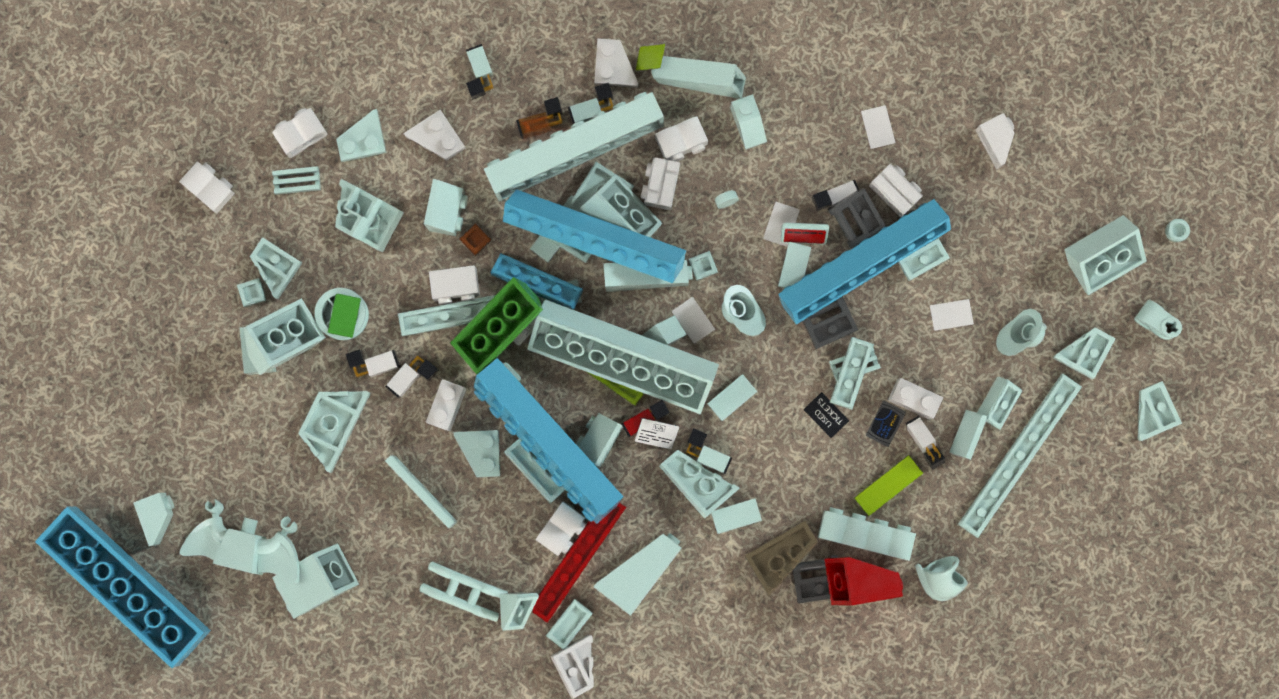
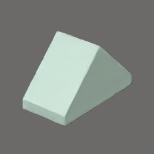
[642,315,687,346]
[500,592,539,631]

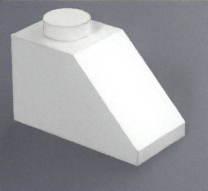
[975,113,1014,169]

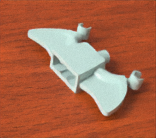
[180,499,299,584]

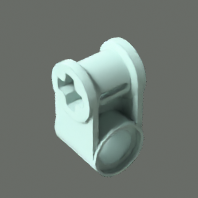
[1134,300,1182,340]

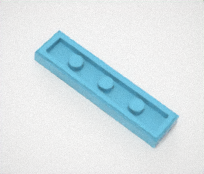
[490,253,583,310]

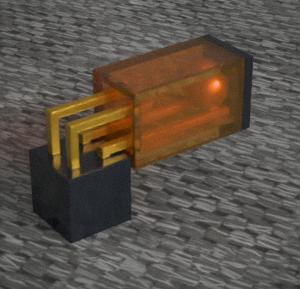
[516,97,562,139]

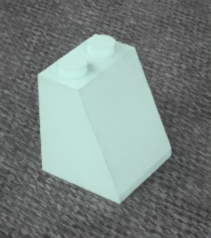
[272,543,359,619]

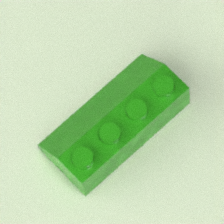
[450,277,543,375]

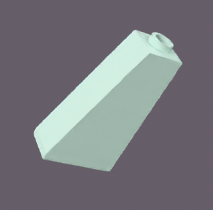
[651,56,746,99]
[603,260,693,292]
[594,533,681,616]

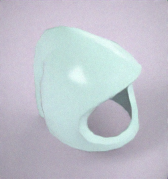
[915,556,968,601]

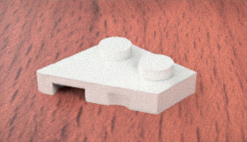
[594,39,638,88]
[404,110,466,160]
[550,635,594,699]

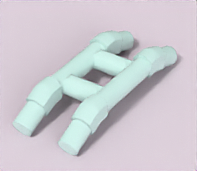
[420,561,508,622]

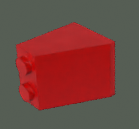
[824,557,903,606]

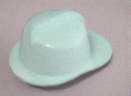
[722,285,766,336]
[996,309,1047,356]

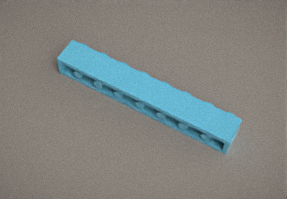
[503,189,686,283]
[778,199,951,324]

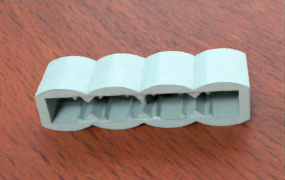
[817,507,916,561]

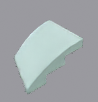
[335,179,404,252]

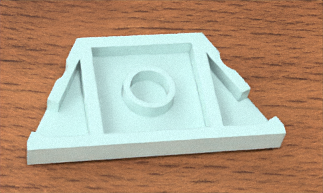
[298,391,371,473]

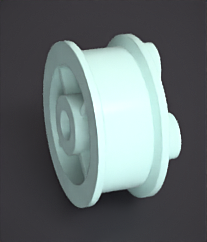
[315,288,369,340]

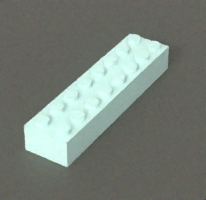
[484,92,664,201]
[527,300,719,414]

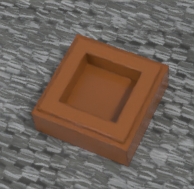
[459,223,492,256]

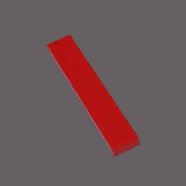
[531,503,627,623]

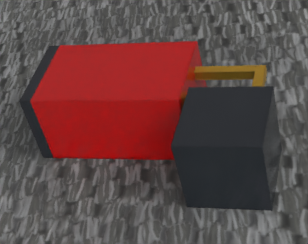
[621,400,670,437]

